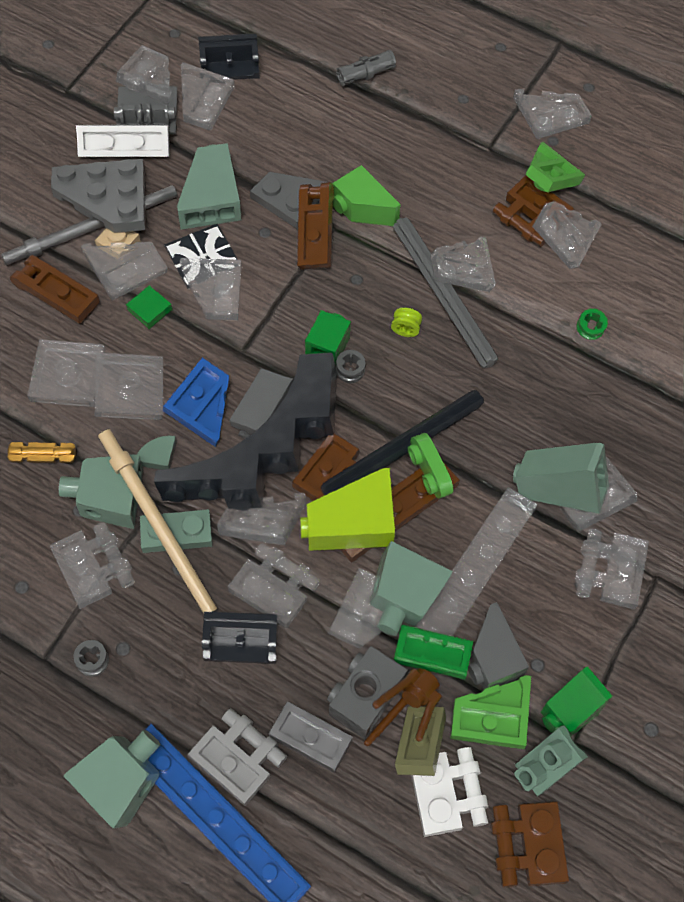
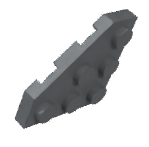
[51,159,146,233]

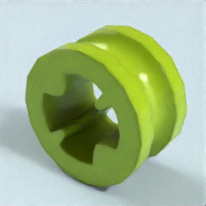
[391,308,422,337]

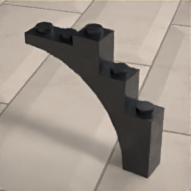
[154,353,337,511]

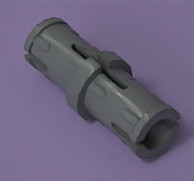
[336,49,396,86]

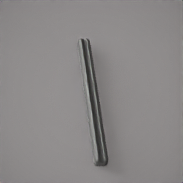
[393,217,498,368]

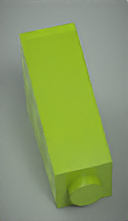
[300,468,395,551]

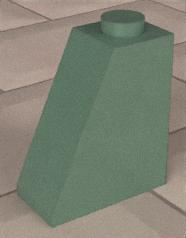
[177,143,241,230]
[513,443,609,514]

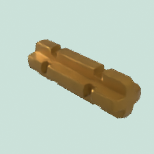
[7,442,76,463]

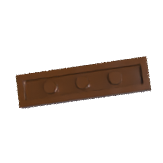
[340,462,460,563]

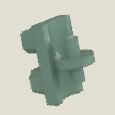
[514,725,587,797]

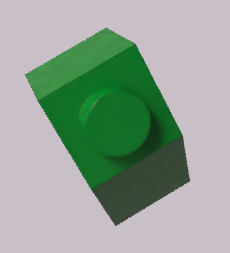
[540,666,612,737]

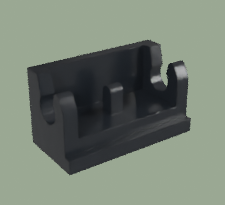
[198,33,260,82]
[202,611,278,664]

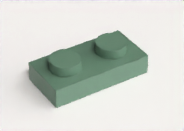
[140,509,212,553]

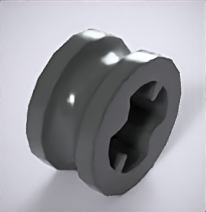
[336,350,366,383]
[73,640,109,677]

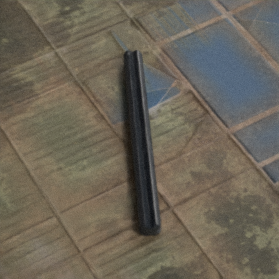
[320,390,484,496]

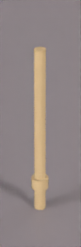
[98,429,217,613]

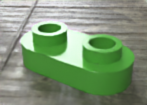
[408,433,453,499]

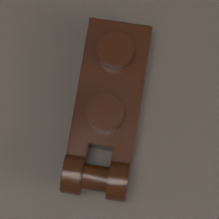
[297,182,334,269]
[10,255,100,324]

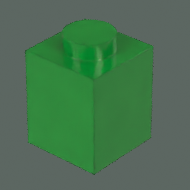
[305,310,351,366]

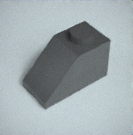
[468,602,529,691]

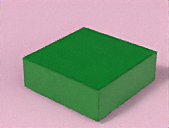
[126,285,172,329]

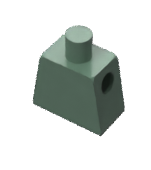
[59,454,143,529]
[370,541,453,636]
[64,730,161,828]

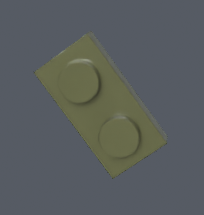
[395,706,446,776]

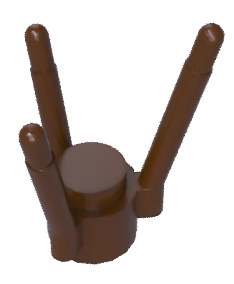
[364,668,442,747]

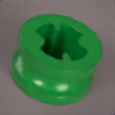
[576,308,608,340]

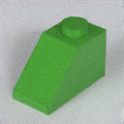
[332,165,400,226]

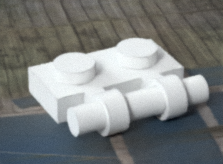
[411,747,488,837]

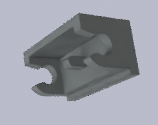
[229,369,293,439]

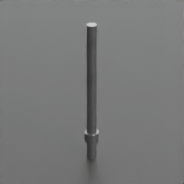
[1,185,177,265]

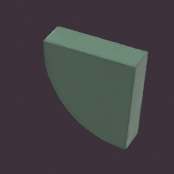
[137,436,177,470]

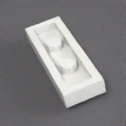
[76,125,170,157]

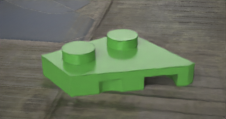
[525,142,585,192]
[450,675,531,749]

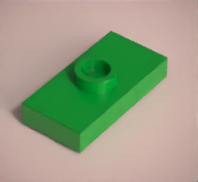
[394,625,473,680]

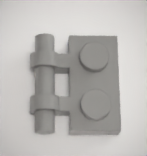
[188,708,287,806]

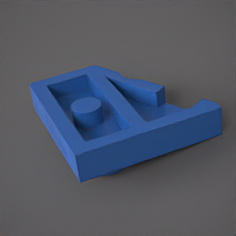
[163,358,229,447]

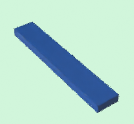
[145,724,311,902]

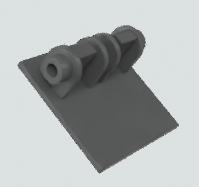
[114,86,177,134]

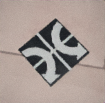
[164,224,242,289]

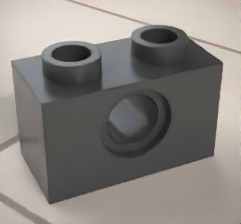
[327,646,408,739]

